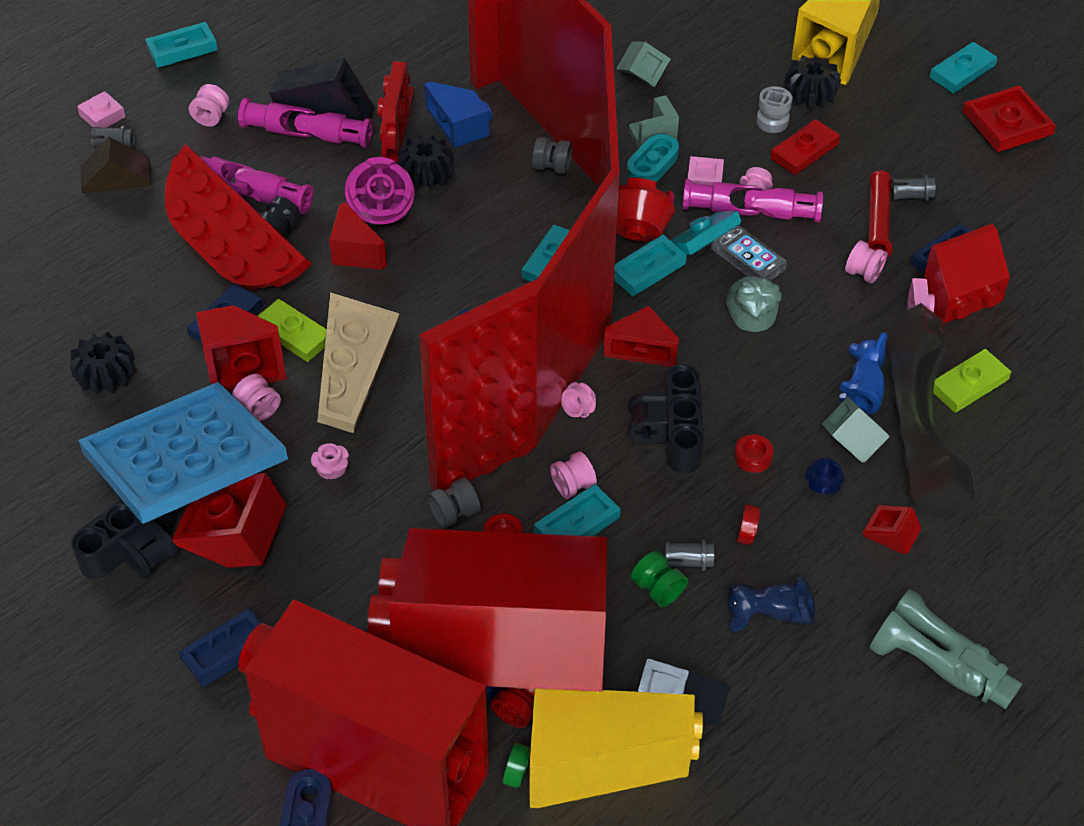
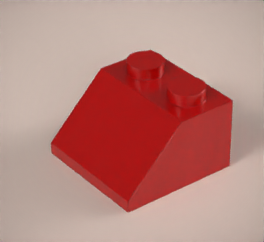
[923,224,1010,324]
[196,305,287,391]
[172,473,287,568]

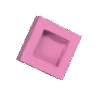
[77,91,125,128]
[688,156,724,185]
[906,278,935,330]

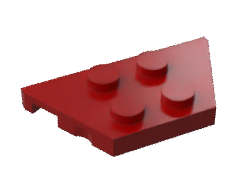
[378,61,415,163]

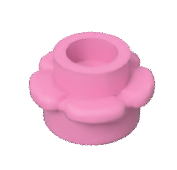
[740,167,773,193]
[561,382,596,418]
[311,443,349,479]

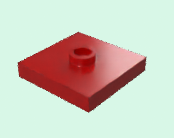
[962,85,1056,152]

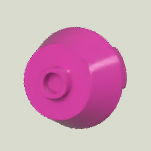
[345,157,414,225]

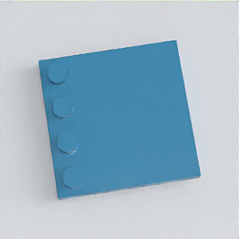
[78,382,288,524]

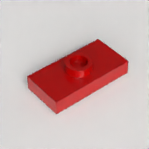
[770,119,841,175]

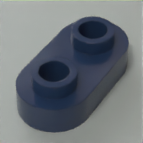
[280,769,332,826]

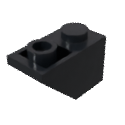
[638,658,731,727]

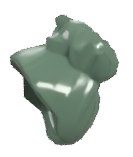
[726,276,782,332]

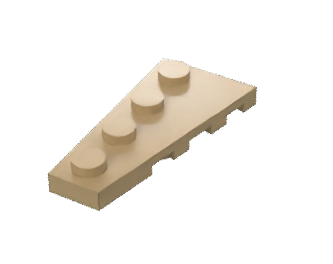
[317,292,400,433]

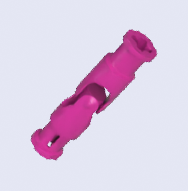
[238,98,374,149]
[194,150,314,215]
[683,179,823,223]

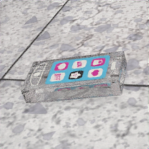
[711,225,787,281]

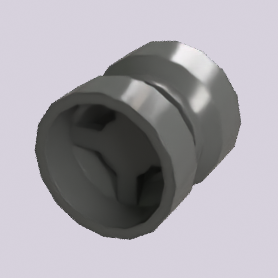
[532,136,572,175]
[427,477,481,529]

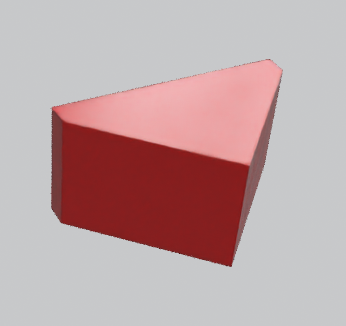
[329,202,387,270]
[604,306,679,367]

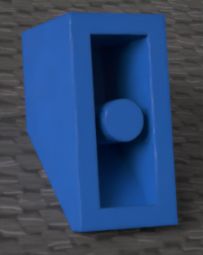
[424,81,492,148]

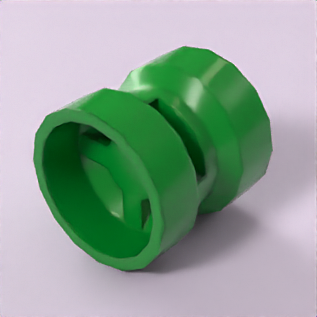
[631,551,688,608]

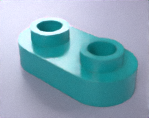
[627,134,679,182]

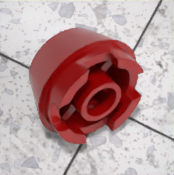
[616,178,676,242]

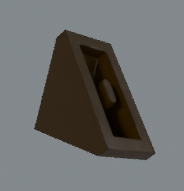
[81,137,151,193]

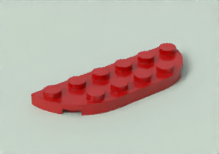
[165,144,312,291]

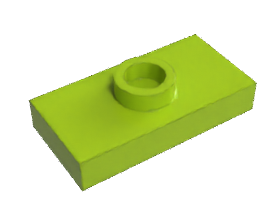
[258,299,327,362]
[929,349,1012,413]

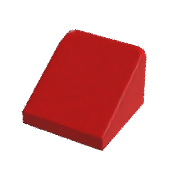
[862,505,921,554]

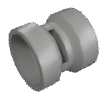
[756,86,792,133]

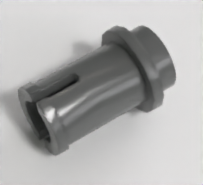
[91,125,136,149]
[892,175,936,202]
[665,539,714,571]

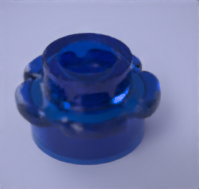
[806,458,844,494]

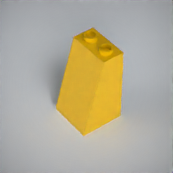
[791,0,880,85]
[530,689,703,808]

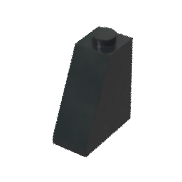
[269,58,375,121]

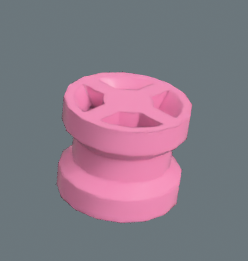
[189,84,230,127]
[845,240,887,284]
[232,374,281,421]
[550,451,597,499]

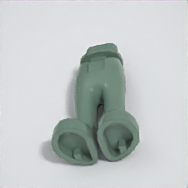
[869,589,1022,710]

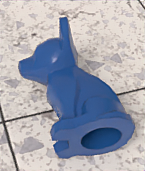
[839,332,888,414]

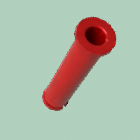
[867,170,893,257]

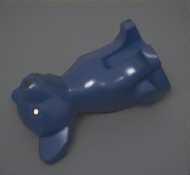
[728,577,815,632]

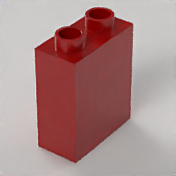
[368,528,607,692]
[238,599,489,826]

